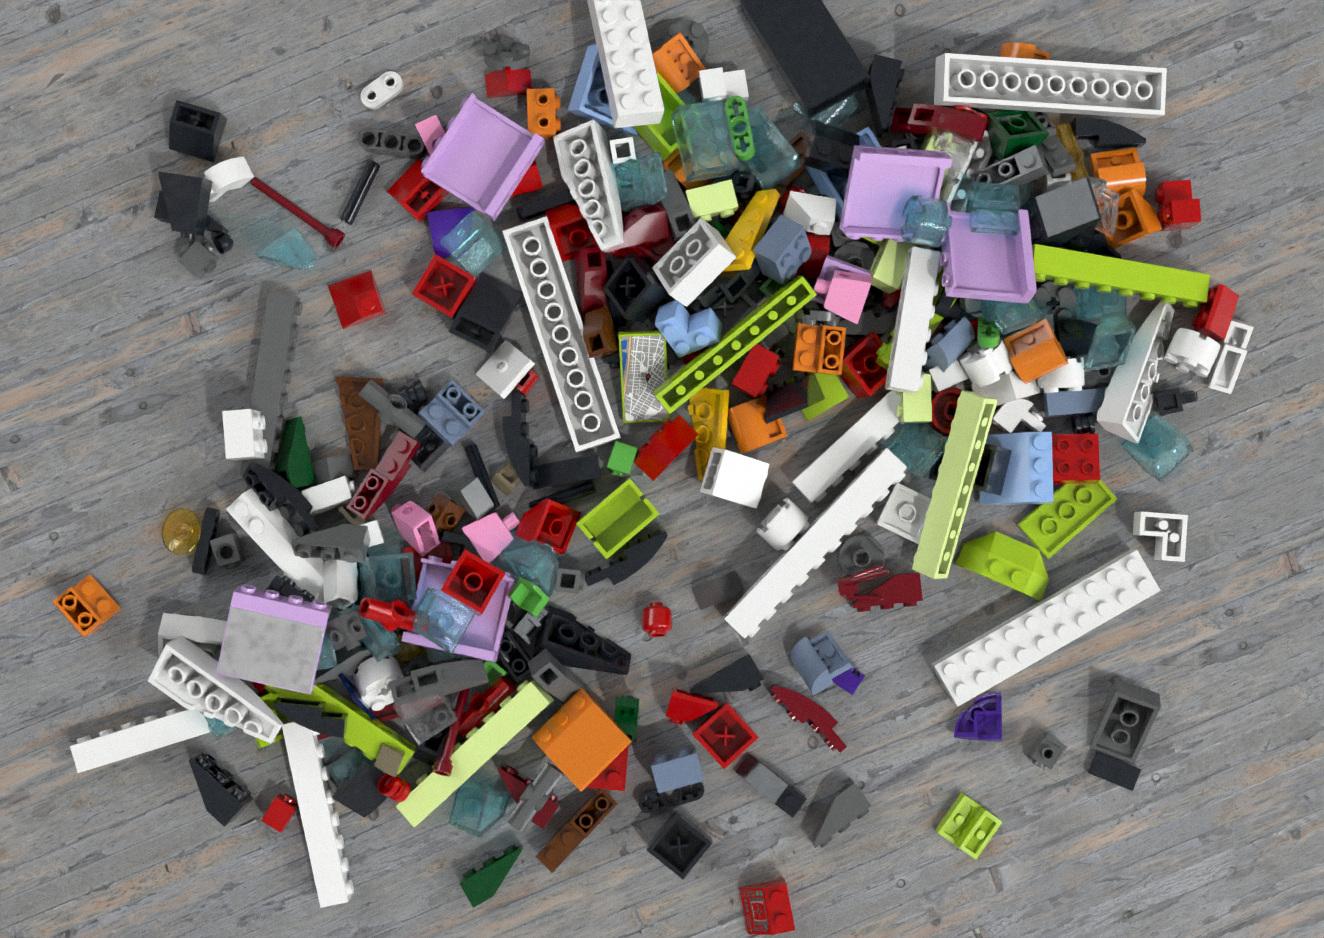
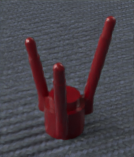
[837,564,889,601]

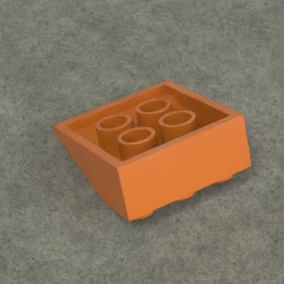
[532,688,632,792]

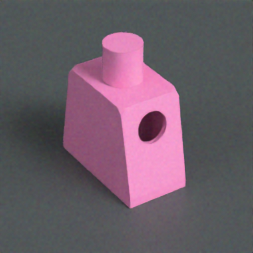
[415,115,446,156]
[814,270,873,324]
[391,501,441,557]
[462,512,520,563]

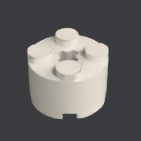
[1164,328,1221,378]
[959,337,1013,387]
[1037,356,1085,393]
[756,498,810,551]
[353,655,404,711]

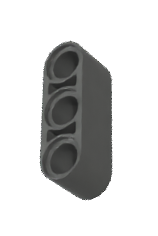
[358,128,427,159]

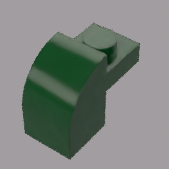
[614,695,639,742]

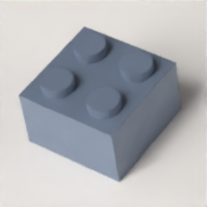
[753,215,812,286]
[651,746,704,793]

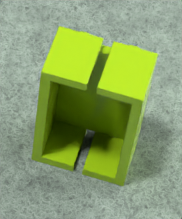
[633,72,703,161]
[576,478,660,559]

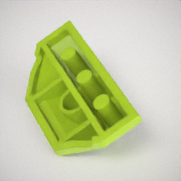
[955,531,1049,601]

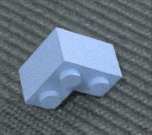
[655,300,722,358]

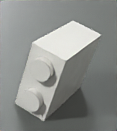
[700,447,769,509]

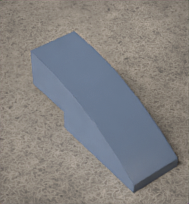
[1042,388,1106,417]

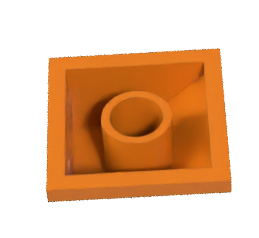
[1098,190,1162,249]

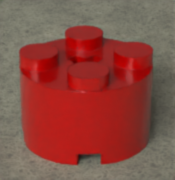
[929,388,963,436]

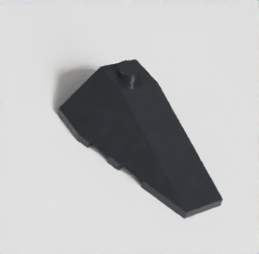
[532,606,631,675]

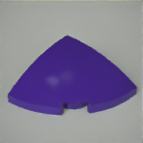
[427,208,475,259]
[954,692,1002,742]

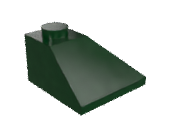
[986,110,1049,161]

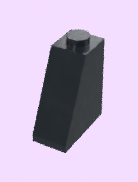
[159,171,212,240]

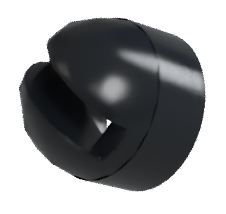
[213,234,234,254]

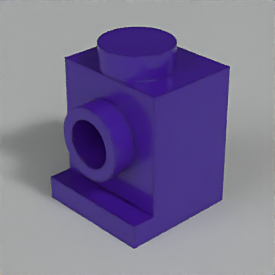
[832,667,865,695]

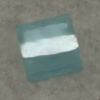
[440,210,507,277]

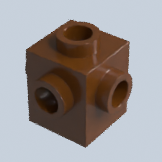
[426,493,465,532]

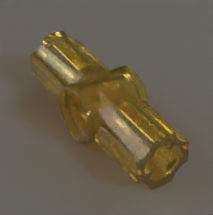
[1056,122,1092,186]

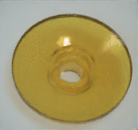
[162,508,201,555]

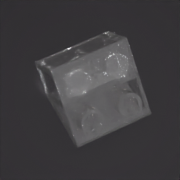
[393,693,458,746]

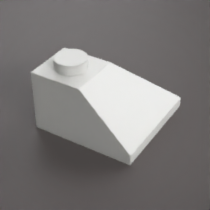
[783,191,836,235]

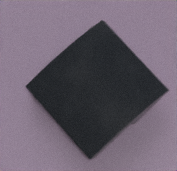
[389,405,450,472]
[332,762,388,817]

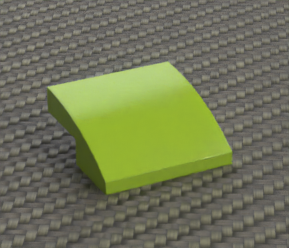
[786,371,849,421]
[935,792,1002,860]

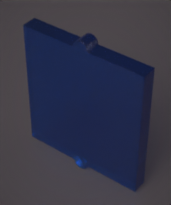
[338,673,376,720]

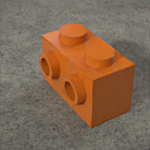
[527,88,561,139]

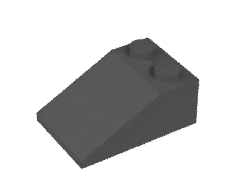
[1090,678,1161,764]

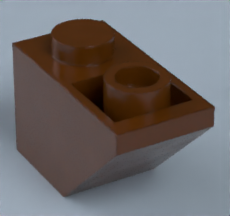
[582,306,619,358]

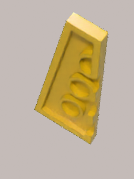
[722,189,780,272]
[688,387,729,481]

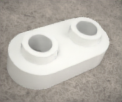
[361,71,403,110]

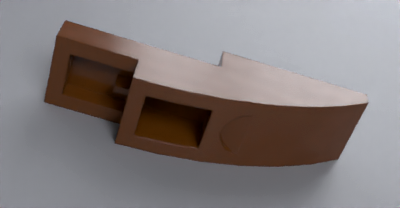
[535,789,618,873]

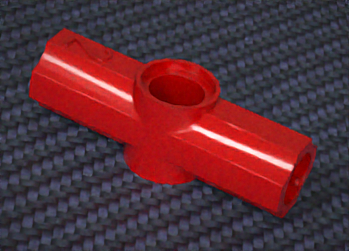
[358,597,430,634]
[458,675,516,739]

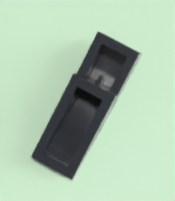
[1071,117,1146,149]
[274,697,348,738]

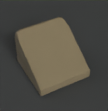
[491,461,521,496]
[374,744,405,777]

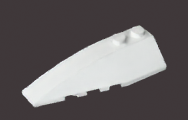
[553,119,624,251]
[1097,300,1174,444]
[226,488,332,607]
[158,613,227,662]
[148,636,283,744]

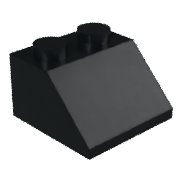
[803,120,860,179]

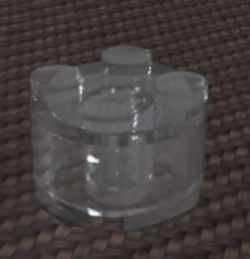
[932,130,974,185]

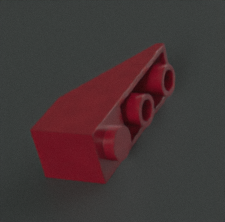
[595,204,669,253]
[573,247,607,321]
[851,572,923,612]
[498,765,560,829]

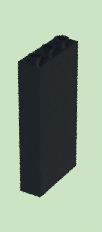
[740,0,870,119]

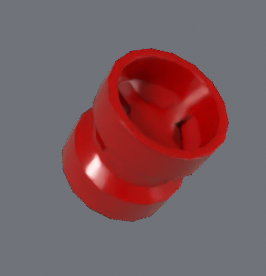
[377,773,411,803]

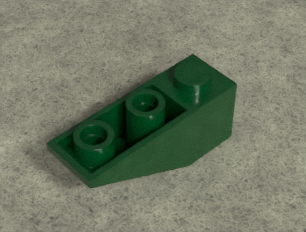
[275,416,315,489]
[459,844,523,908]

